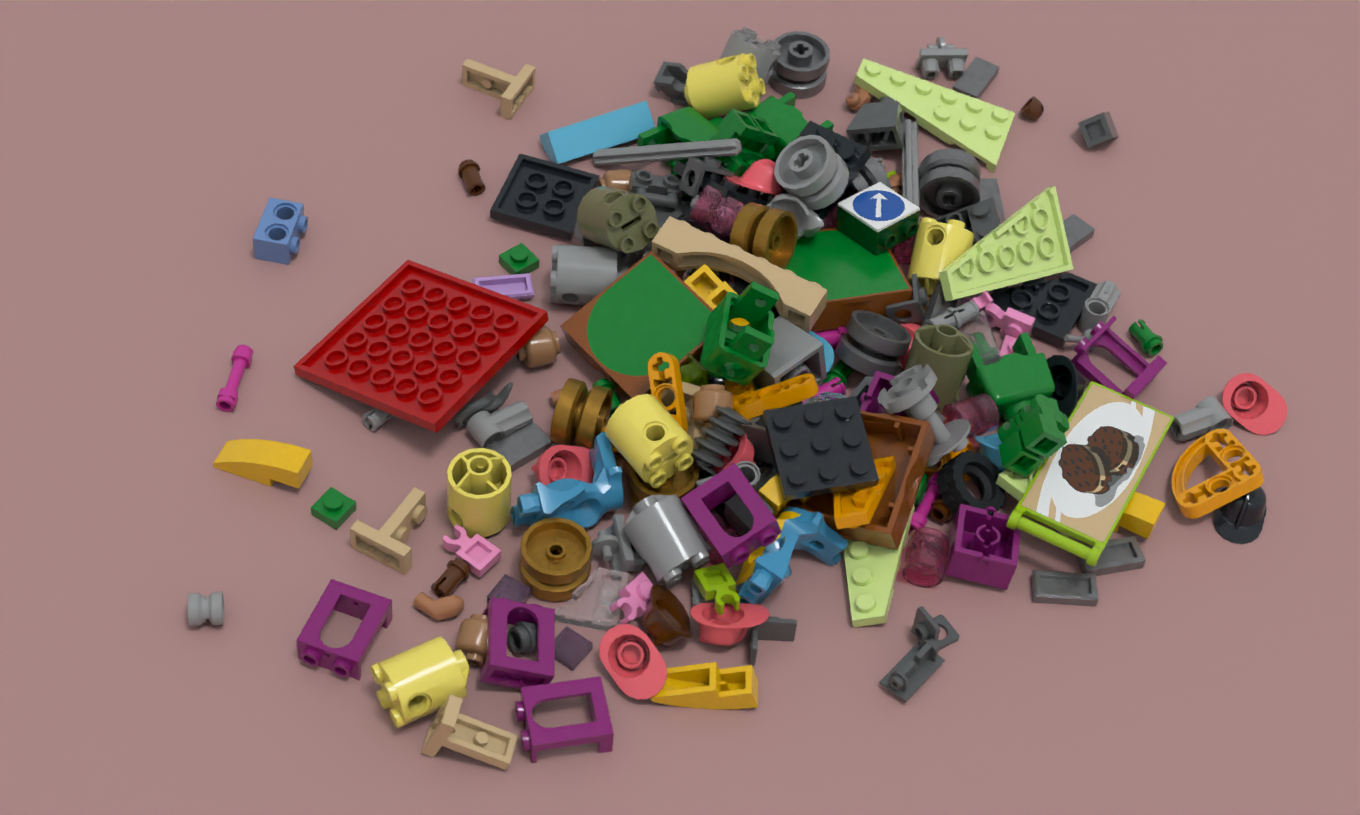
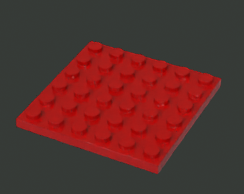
[293,260,549,433]

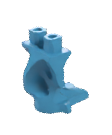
[510,432,624,529]

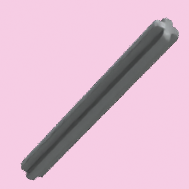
[902,119,920,208]
[593,139,742,166]

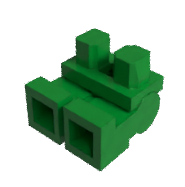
[708,109,779,177]
[997,394,1070,477]

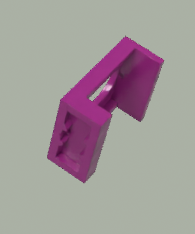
[1071,316,1167,399]
[681,463,782,568]
[296,579,393,680]
[480,597,555,689]
[515,676,614,763]

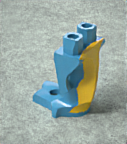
[735,507,849,604]

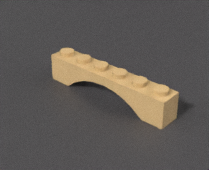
[652,216,828,333]

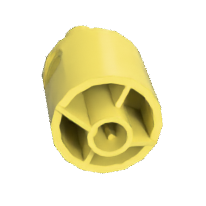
[684,53,766,119]
[907,217,974,297]
[605,394,694,488]
[447,448,512,539]
[370,636,470,728]

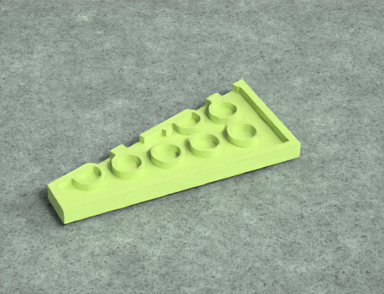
[854,58,1015,173]
[939,186,1074,301]
[844,483,921,628]

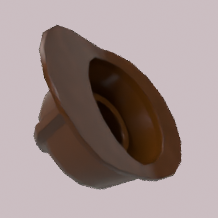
[641,584,692,647]

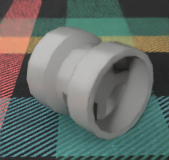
[188,591,225,626]

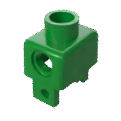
[747,91,834,162]
[637,106,723,184]
[700,281,779,386]
[965,332,1055,424]

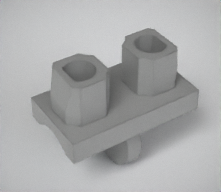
[915,37,968,79]
[591,514,646,580]

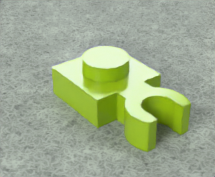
[693,563,740,615]

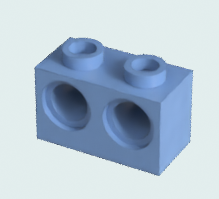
[253,198,308,265]

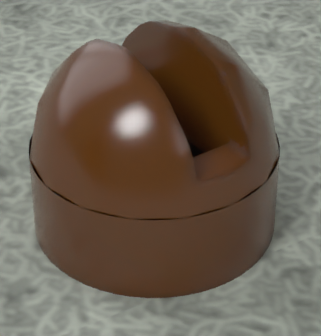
[1020,96,1044,120]

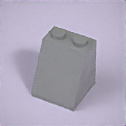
[753,316,827,390]

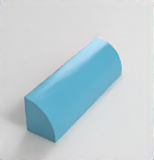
[539,100,655,164]

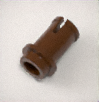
[458,159,486,196]
[930,496,953,523]
[431,558,471,598]

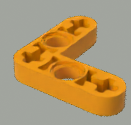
[602,352,688,453]
[725,374,819,419]

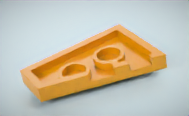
[833,456,896,529]

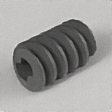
[691,406,752,475]

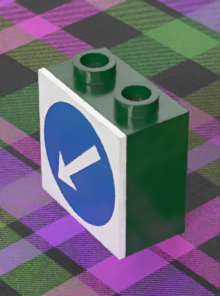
[836,182,920,256]

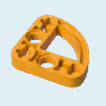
[1171,428,1264,519]

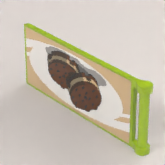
[1006,381,1174,568]

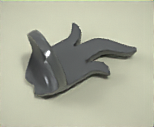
[454,382,513,428]

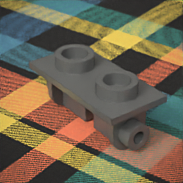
[879,638,945,703]

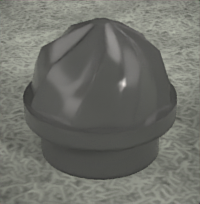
[507,621,537,655]

